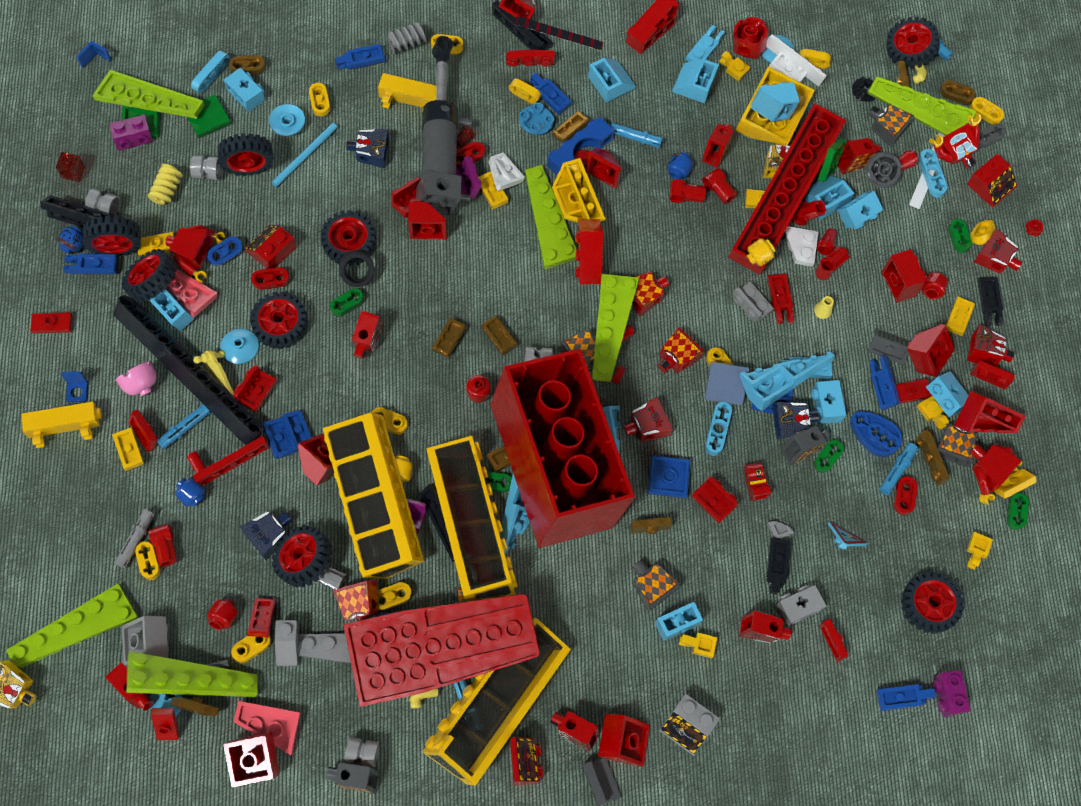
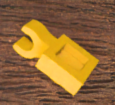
[719,51,751,82]
[917,396,949,430]
[967,532,993,570]
[679,632,717,659]

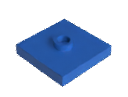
[648,455,690,499]

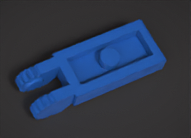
[63,254,118,274]
[869,355,901,410]

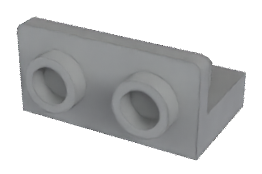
[732,282,774,323]

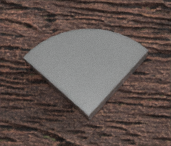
[767,521,794,539]

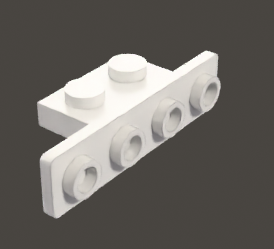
[766,34,826,86]

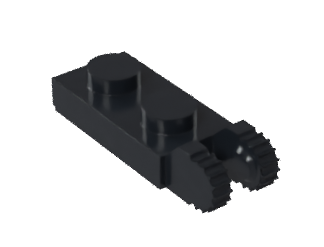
[977,277,1003,327]

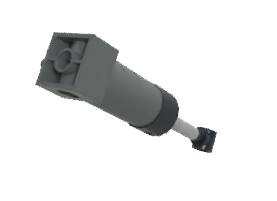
[416,36,472,216]

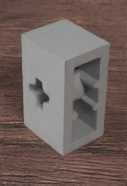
[776,585,827,627]

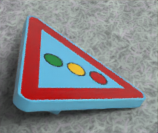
[828,521,867,549]

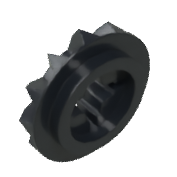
[852,76,876,102]

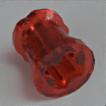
[457,126,475,148]

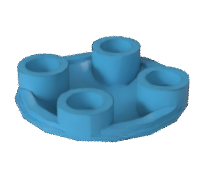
[519,103,554,134]

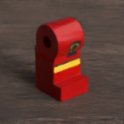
[744,462,771,501]

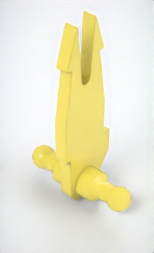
[193,350,235,398]

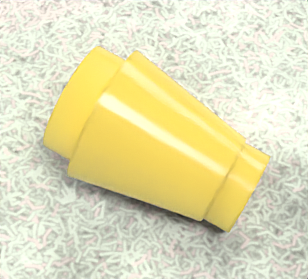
[814,296,834,319]

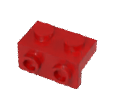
[391,177,421,218]
[970,360,1015,390]
[234,365,277,413]
[691,476,738,524]

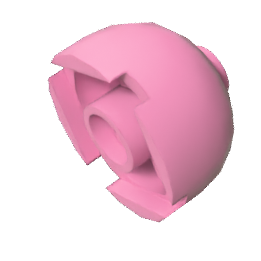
[115,361,157,397]

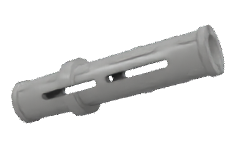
[114,509,155,569]

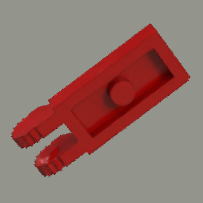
[506,50,555,67]
[767,274,794,324]

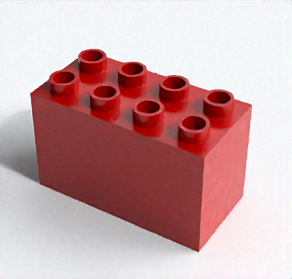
[490,349,635,548]

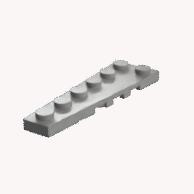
[298,634,351,663]

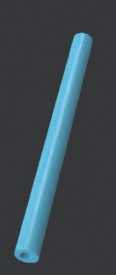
[271,123,338,187]

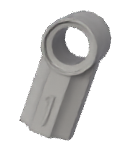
[312,567,346,590]

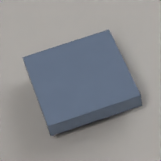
[704,362,749,405]

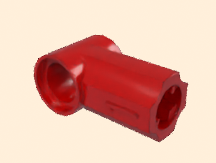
[702,168,737,204]
[669,179,706,203]
[792,200,826,226]
[815,246,850,280]
[148,524,177,567]

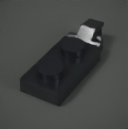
[766,538,791,595]

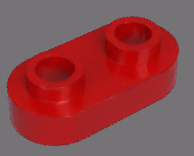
[456,142,485,168]
[251,267,290,290]
[894,476,918,515]

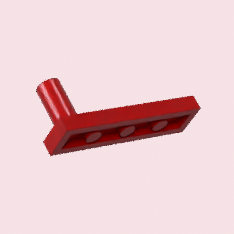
[187,436,269,486]

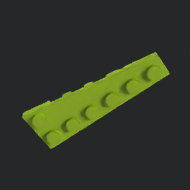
[92,70,205,118]
[867,76,977,136]
[525,165,576,269]
[592,274,639,382]
[6,584,139,668]
[126,651,258,697]

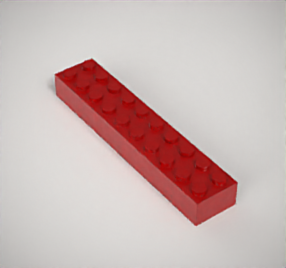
[728,103,846,275]

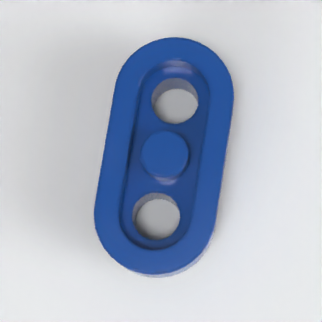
[207,237,242,265]

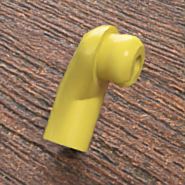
[912,64,927,84]
[409,688,438,709]

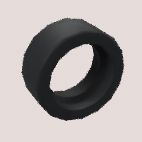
[339,250,375,287]

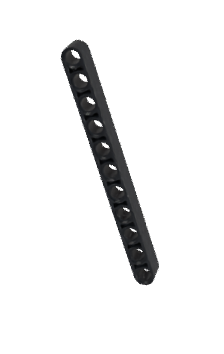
[113,295,264,445]

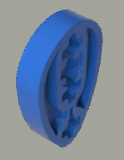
[850,411,902,457]

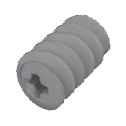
[388,22,427,54]

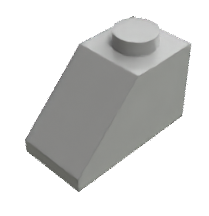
[275,620,300,666]

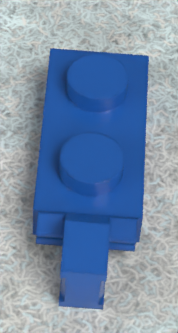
[335,44,385,69]
[530,72,572,115]
[876,684,936,711]

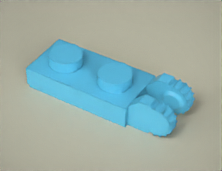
[686,25,725,62]

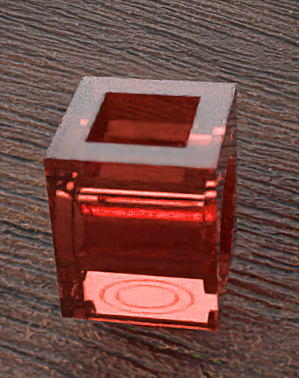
[56,152,85,182]

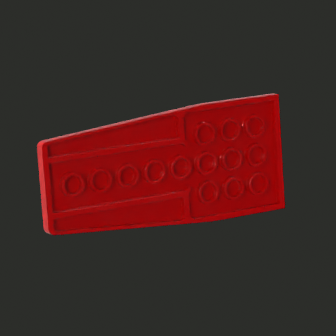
[343,594,540,707]

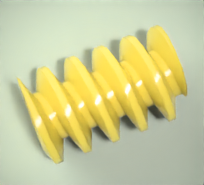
[148,164,183,205]

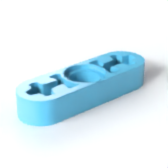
[191,50,230,93]
[918,149,948,198]
[705,402,732,456]

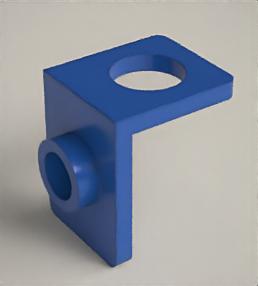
[77,40,112,68]
[61,371,88,402]

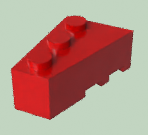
[626,0,680,54]
[954,391,1026,433]

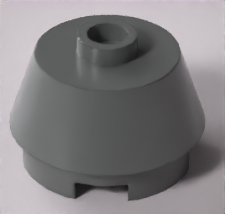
[866,152,902,188]

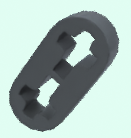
[978,124,1006,148]

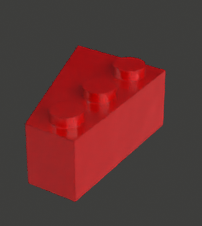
[575,219,603,284]

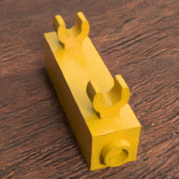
[378,73,447,111]
[21,402,102,448]

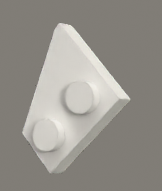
[488,152,525,191]
[784,226,818,267]

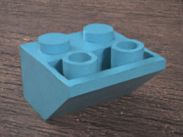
[588,57,636,103]
[672,59,719,104]
[750,82,800,122]
[803,176,854,220]

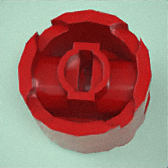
[733,17,768,59]

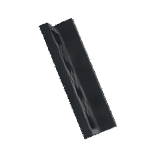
[492,0,553,50]
[41,195,119,228]
[419,483,480,562]

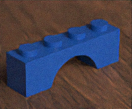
[547,117,614,176]

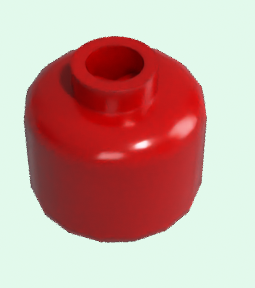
[921,272,948,300]
[466,375,491,403]
[207,599,238,631]

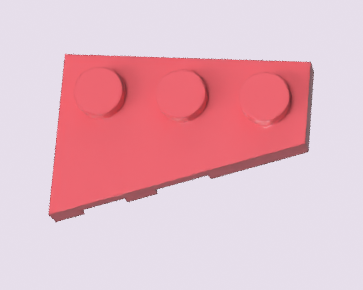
[166,269,217,318]
[234,701,301,755]

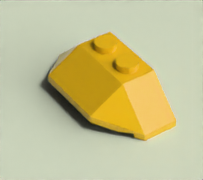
[552,158,606,223]

